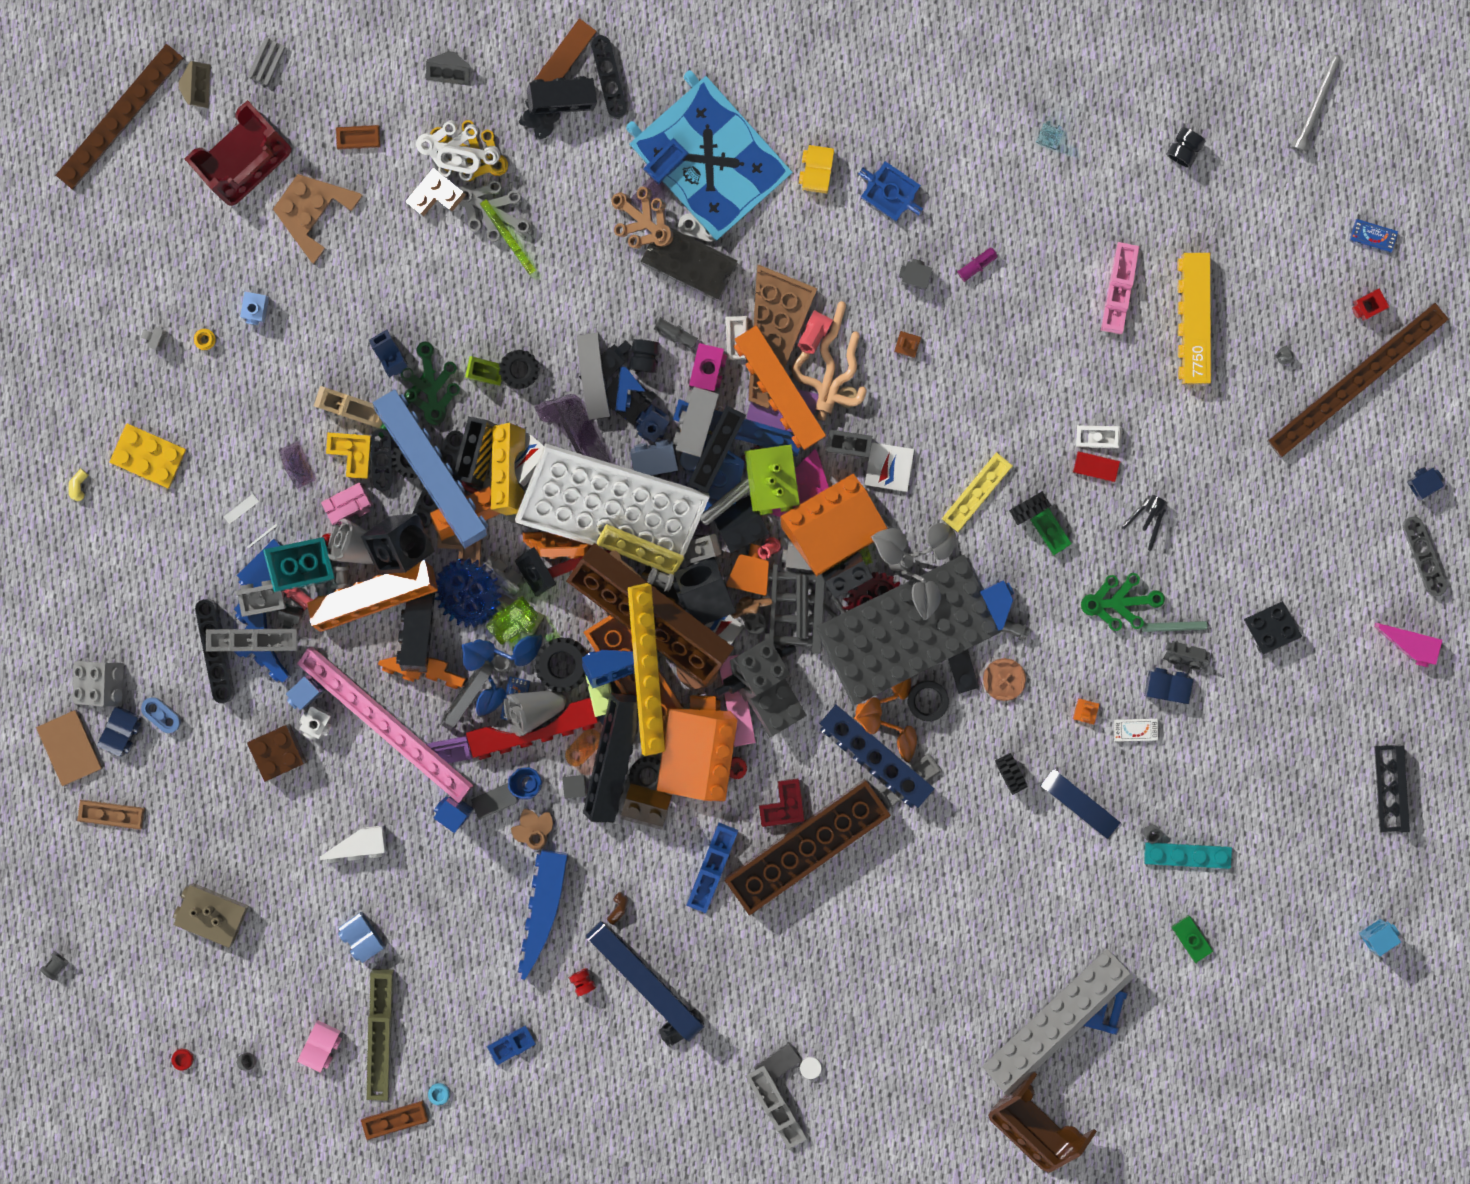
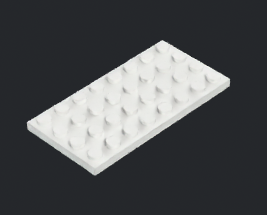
[515,443,709,557]

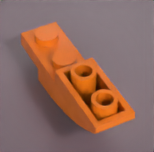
[378,657,467,689]

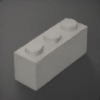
[673,386,719,457]

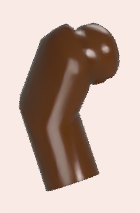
[607,892,629,925]

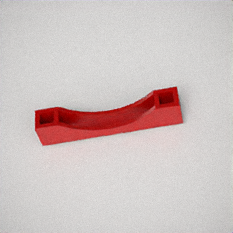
[466,697,599,760]

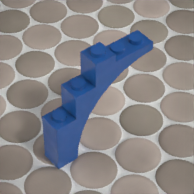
[234,539,291,683]

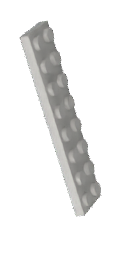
[982,949,1134,1096]

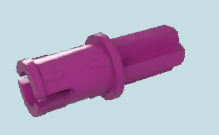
[957,247,998,282]

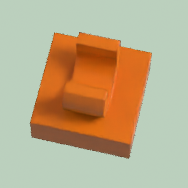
[1073,698,1099,725]

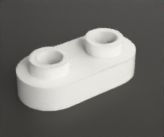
[436,146,481,174]
[678,213,715,242]

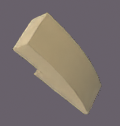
[314,386,382,428]

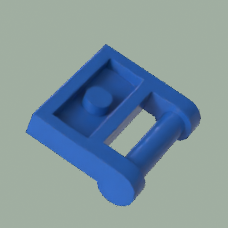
[1083,990,1128,1035]

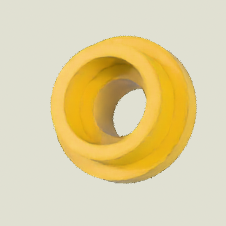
[194,329,216,350]

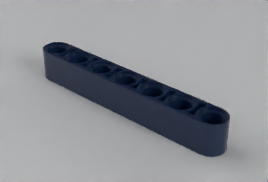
[586,920,705,1042]

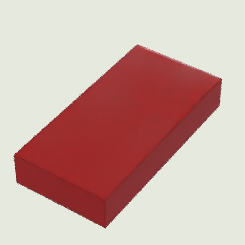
[1073,451,1120,482]

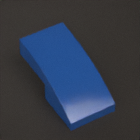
[486,1025,536,1066]

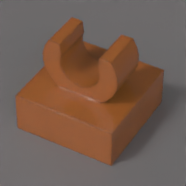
[894,331,921,358]

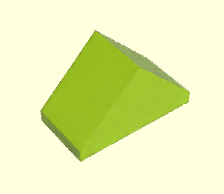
[465,356,502,386]

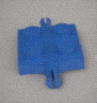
[858,161,923,222]

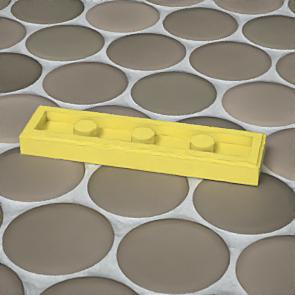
[941,452,1013,532]
[597,524,684,576]

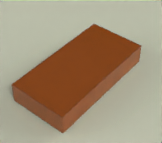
[336,125,381,150]

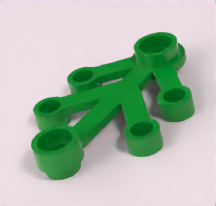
[1081,573,1165,631]

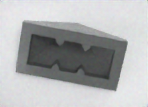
[426,51,470,85]

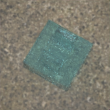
[1036,121,1064,150]

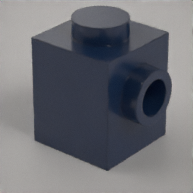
[1407,466,1444,500]

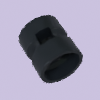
[1166,127,1206,168]
[629,339,660,373]

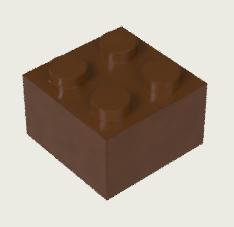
[247,723,308,782]

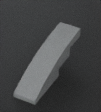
[206,629,297,651]
[745,1065,807,1150]

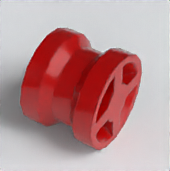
[729,757,747,779]

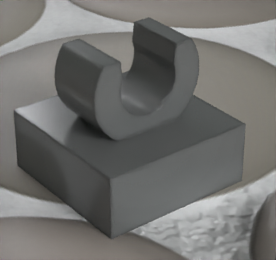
[277,604,305,629]

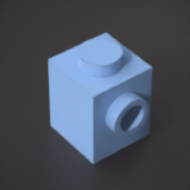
[240,292,269,325]

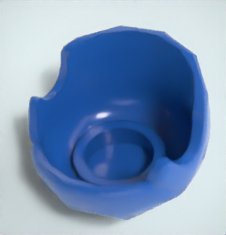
[508,767,542,800]

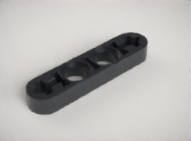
[592,35,627,119]

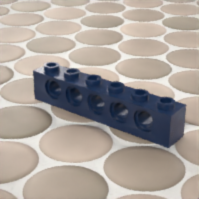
[819,704,935,808]

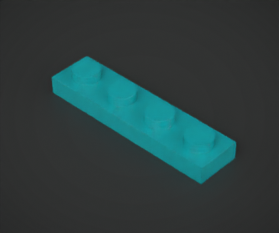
[1144,842,1232,869]

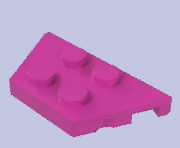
[771,449,829,517]

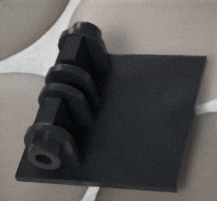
[1244,601,1302,655]

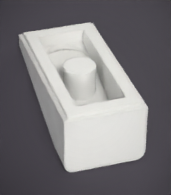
[1076,425,1122,449]

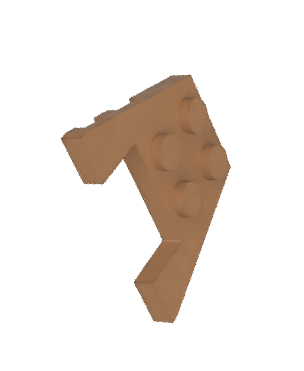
[273,174,363,264]

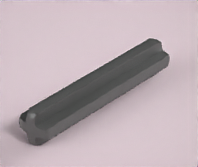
[797,575,808,639]

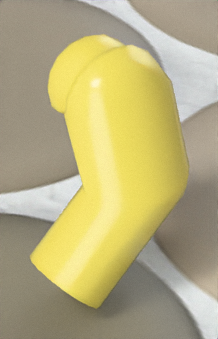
[68,468,89,502]

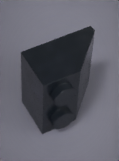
[714,496,769,553]

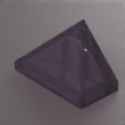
[279,441,317,489]

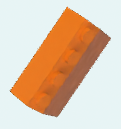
[780,473,888,577]
[657,708,738,801]

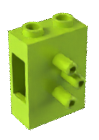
[744,445,800,515]

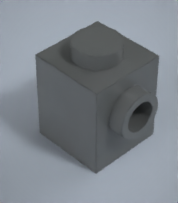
[898,259,933,291]

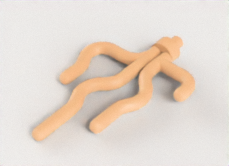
[792,301,867,421]

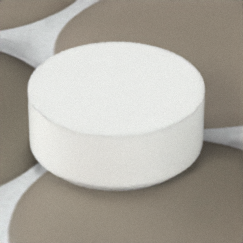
[800,1056,821,1079]

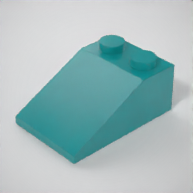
[263,537,335,592]

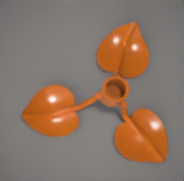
[854,678,917,763]

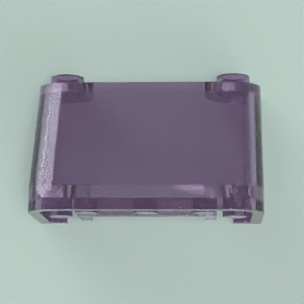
[534,394,611,463]

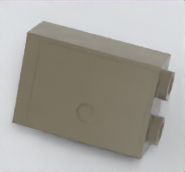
[173,883,249,948]

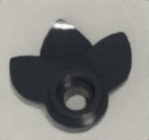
[519,99,561,140]

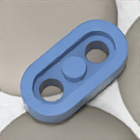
[141,697,181,733]

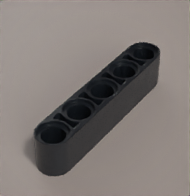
[412,430,464,529]
[195,599,235,703]

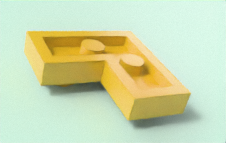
[326,432,371,479]

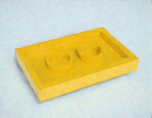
[109,423,187,489]

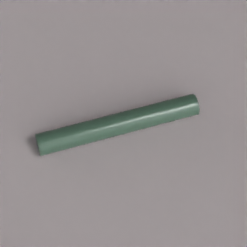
[1142,621,1207,632]

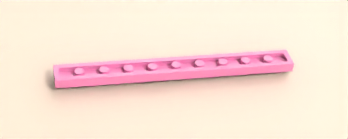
[297,646,474,803]

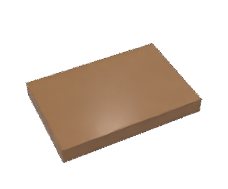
[36,710,103,786]

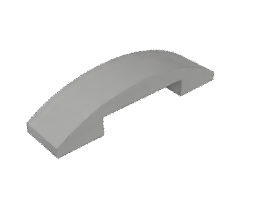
[577,332,611,421]

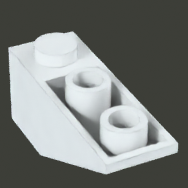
[320,825,387,863]

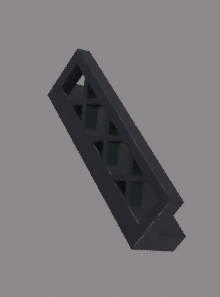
[1374,744,1410,833]

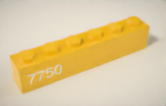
[1177,253,1211,384]

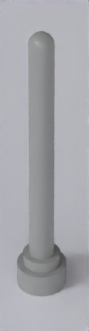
[1290,55,1341,154]

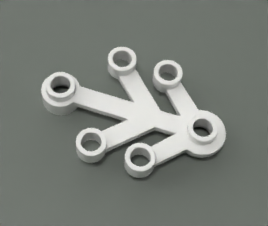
[416,120,500,181]

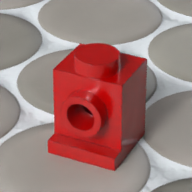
[1352,288,1389,321]

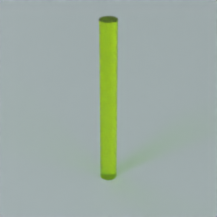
[480,199,536,275]

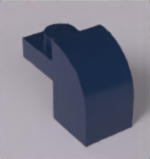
[369,329,408,378]

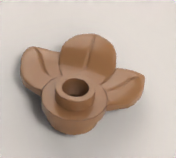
[731,596,773,619]
[511,809,553,850]

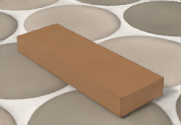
[77,800,145,830]

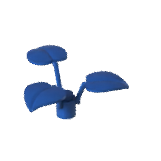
[462,634,543,717]

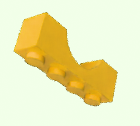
[491,423,526,516]

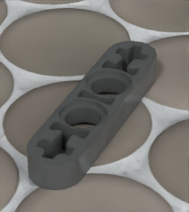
[1403,517,1447,596]
[440,661,494,730]

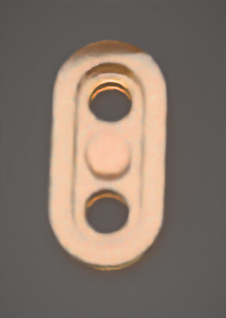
[565,729,601,766]

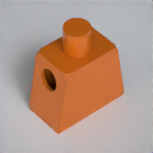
[726,543,769,596]

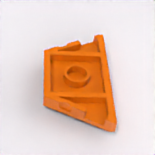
[523,532,592,559]

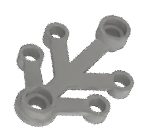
[458,180,532,242]

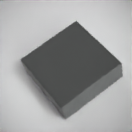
[562,775,586,799]

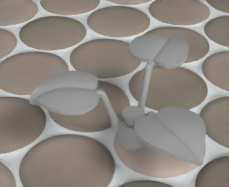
[871,523,955,620]

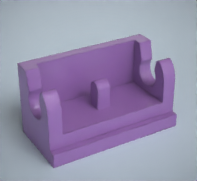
[426,736,472,763]

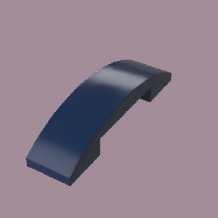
[1040,769,1121,839]

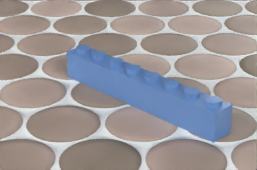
[372,389,488,549]

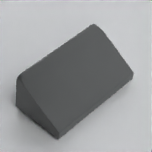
[471,783,519,820]

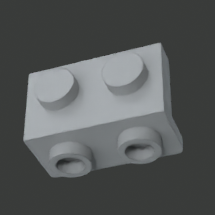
[235,580,286,617]

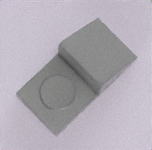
[684,534,722,564]

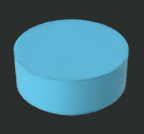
[428,1083,450,1105]

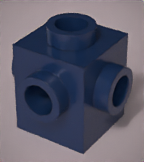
[635,404,669,442]

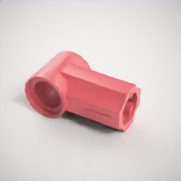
[797,310,833,354]

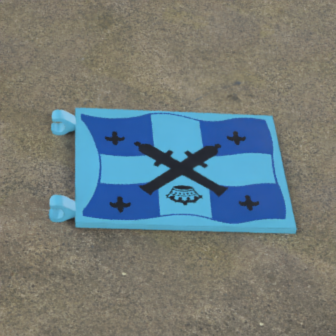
[626,70,793,241]

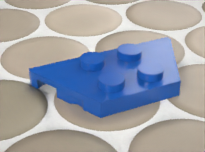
[695,434,745,513]

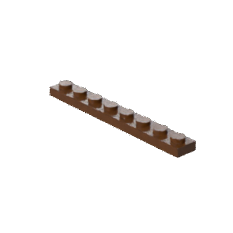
[55,43,184,190]

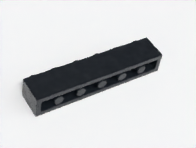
[583,693,639,823]

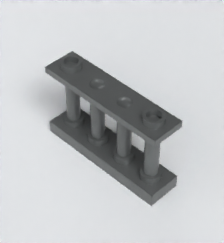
[765,564,825,654]

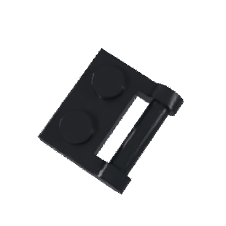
[606,372,657,426]

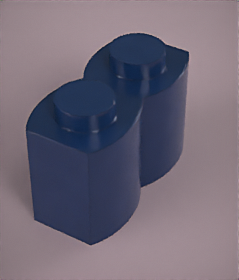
[1144,667,1194,704]
[97,706,142,757]

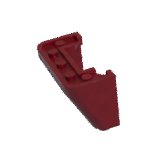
[184,100,291,206]

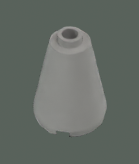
[328,519,373,564]
[504,690,566,737]

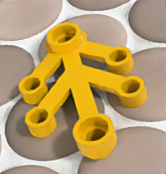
[430,120,508,182]

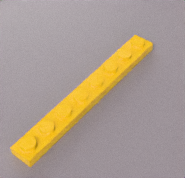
[628,583,665,756]

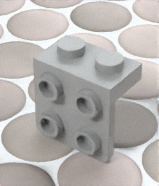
[72,661,124,706]

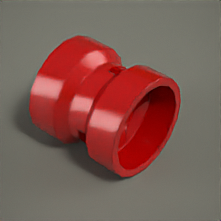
[568,968,597,997]

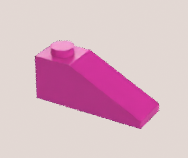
[1374,623,1442,667]

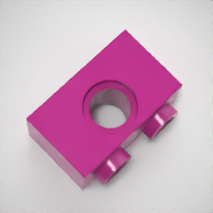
[689,343,727,392]

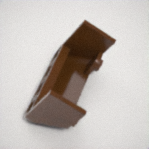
[988,1072,1097,1172]

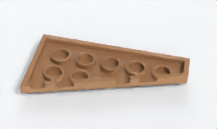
[748,264,817,409]

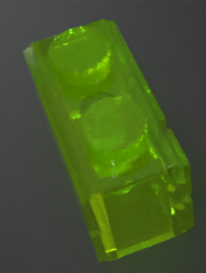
[486,596,538,645]

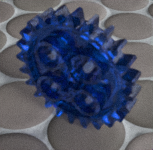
[435,558,502,628]

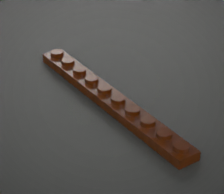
[1267,303,1449,458]

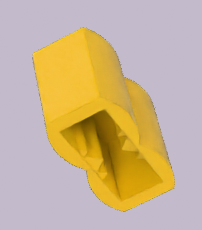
[798,145,834,194]

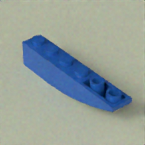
[518,849,568,980]

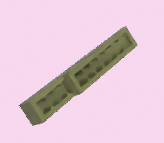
[366,969,394,1101]

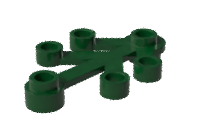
[400,341,460,425]

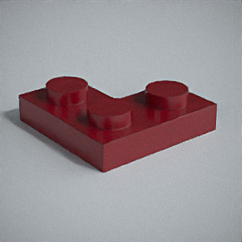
[759,778,804,827]

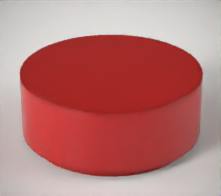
[171,1048,194,1071]

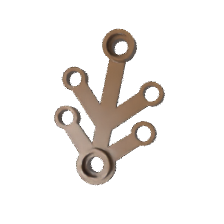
[611,187,673,249]

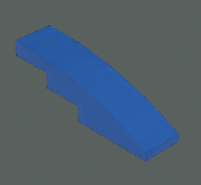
[686,822,739,913]

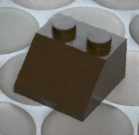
[621,783,672,830]

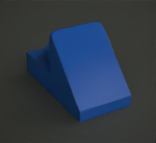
[615,367,645,412]

